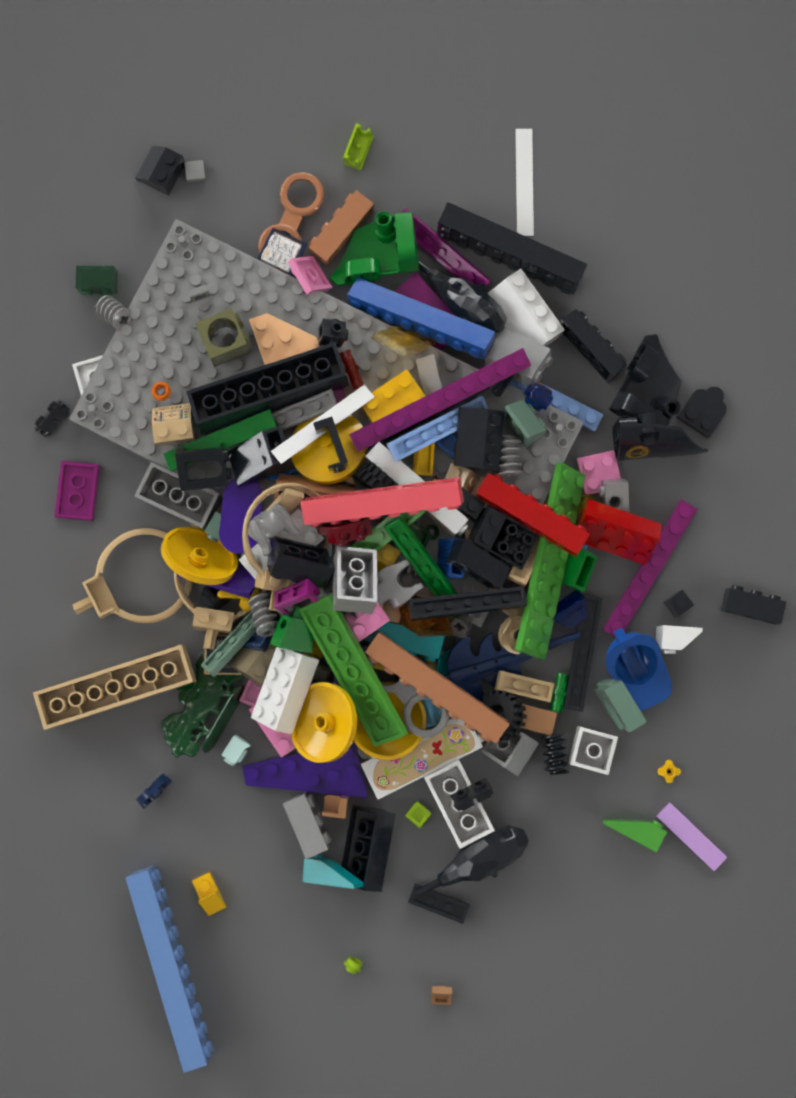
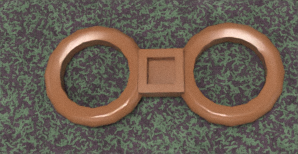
[258,172,324,254]

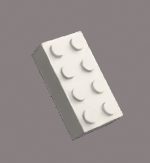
[239,509,325,580]
[251,647,319,734]
[424,759,495,849]

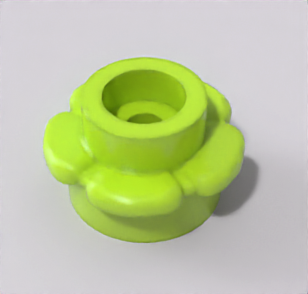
[344,956,363,974]

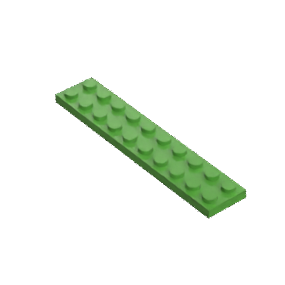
[515,463,585,660]

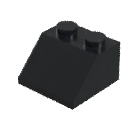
[135,146,185,196]

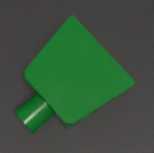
[270,605,314,653]

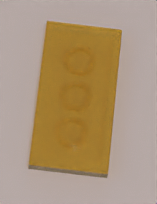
[371,325,436,357]

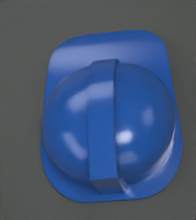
[605,627,672,710]

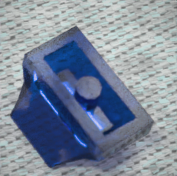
[553,590,588,629]

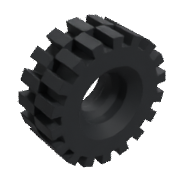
[354,460,398,489]
[479,690,527,741]

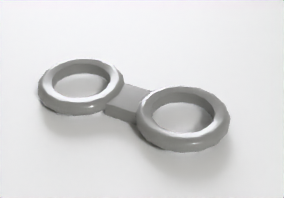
[368,659,449,738]

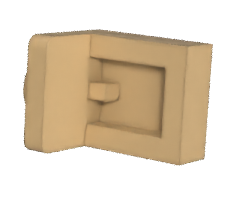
[445,463,478,493]

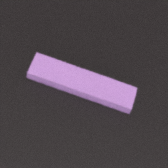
[656,802,727,871]

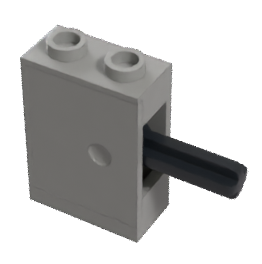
[485,327,552,397]

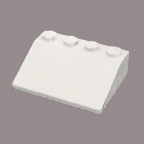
[487,269,564,346]

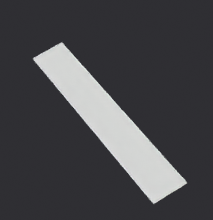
[516,129,534,236]
[271,385,374,464]

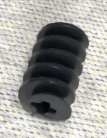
[542,734,569,775]

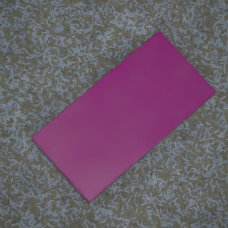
[394,273,454,351]

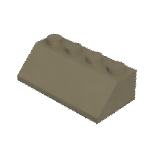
[229,611,281,688]

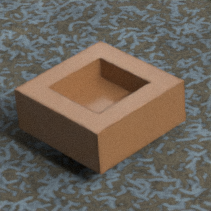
[431,985,452,1005]

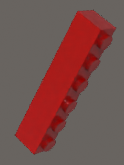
[476,473,590,557]

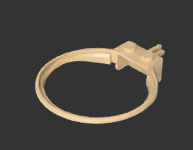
[242,483,330,612]
[72,528,193,623]
[174,572,267,650]

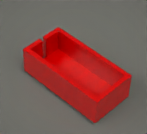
[576,499,662,565]

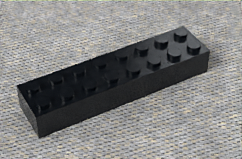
[437,202,588,295]
[186,342,349,434]

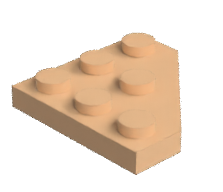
[249,313,320,365]

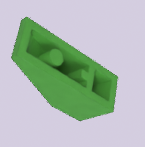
[602,819,667,853]

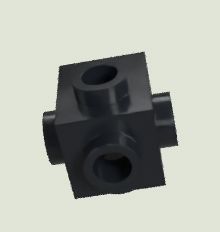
[318,318,349,348]

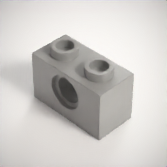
[599,478,629,513]

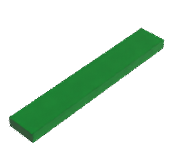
[163,409,277,472]
[384,515,458,618]

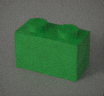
[562,549,598,592]

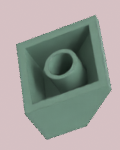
[504,400,546,448]

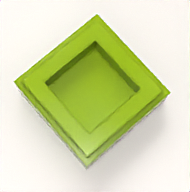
[405,801,432,828]

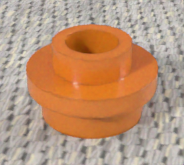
[151,382,171,401]

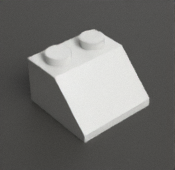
[656,625,703,654]

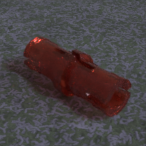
[339,349,364,390]

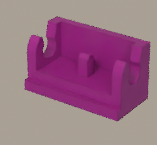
[274,579,321,615]

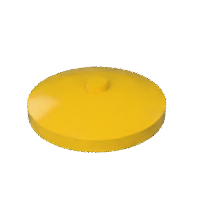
[291,414,368,484]
[161,527,238,585]
[290,682,357,763]
[353,682,426,761]

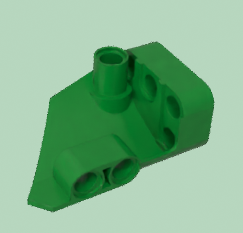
[330,211,419,286]

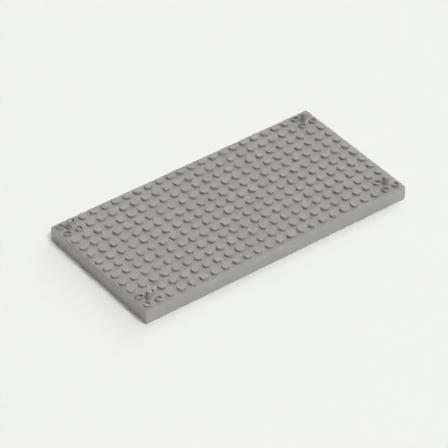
[69,219,584,628]

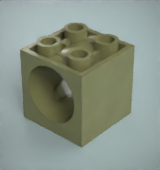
[195,308,252,367]

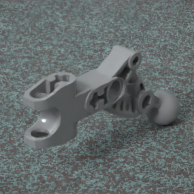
[277,559,424,619]

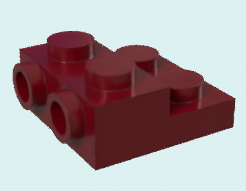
[317,518,372,546]

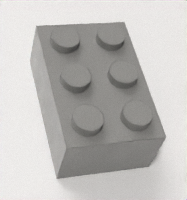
[333,546,377,614]
[283,792,332,859]

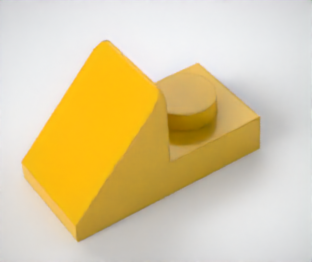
[192,872,227,916]

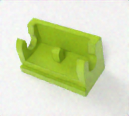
[343,123,374,170]

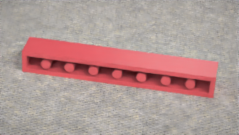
[300,477,464,527]

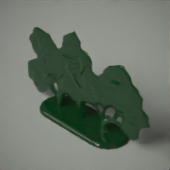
[161,651,245,758]

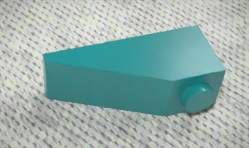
[303,854,364,889]

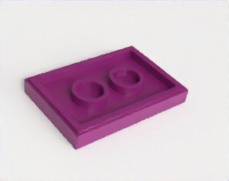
[54,461,100,521]

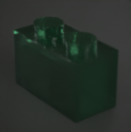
[76,266,118,296]

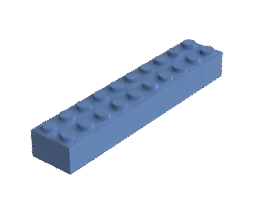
[125,865,214,1073]

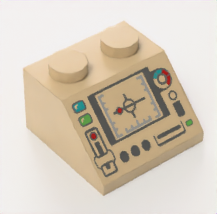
[152,403,196,447]

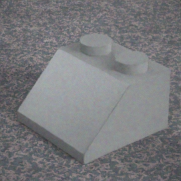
[481,732,539,776]

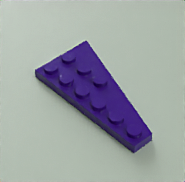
[242,741,368,798]

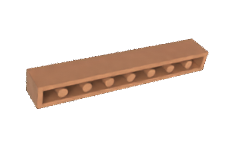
[365,631,510,743]

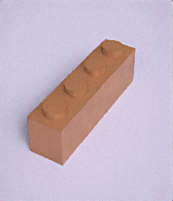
[309,190,374,267]
[274,473,356,506]

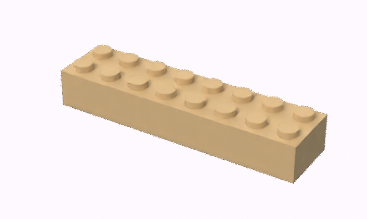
[33,644,197,730]

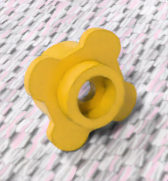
[657,760,681,783]

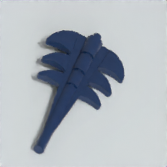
[443,631,581,701]

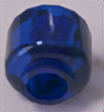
[523,382,553,411]

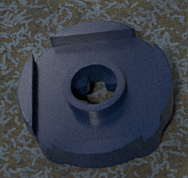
[136,773,172,809]

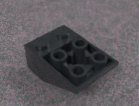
[228,425,294,487]
[467,507,539,570]

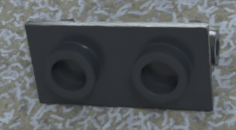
[34,399,70,438]
[450,778,494,812]

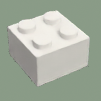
[568,726,618,775]

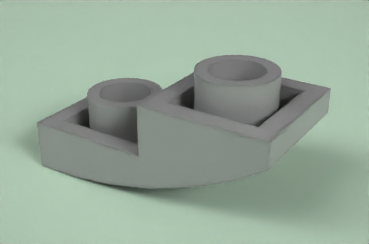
[416,354,443,396]

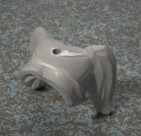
[248,504,301,557]

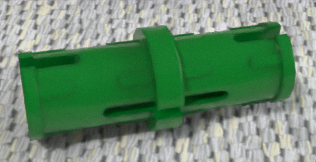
[550,673,569,713]

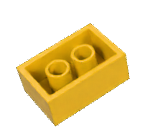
[360,369,425,423]

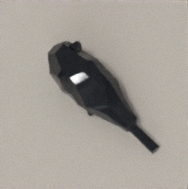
[418,259,507,333]
[415,825,529,897]

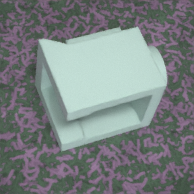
[222,735,252,766]

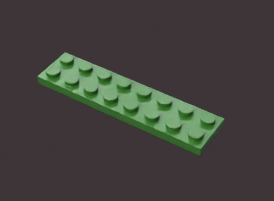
[298,594,408,747]

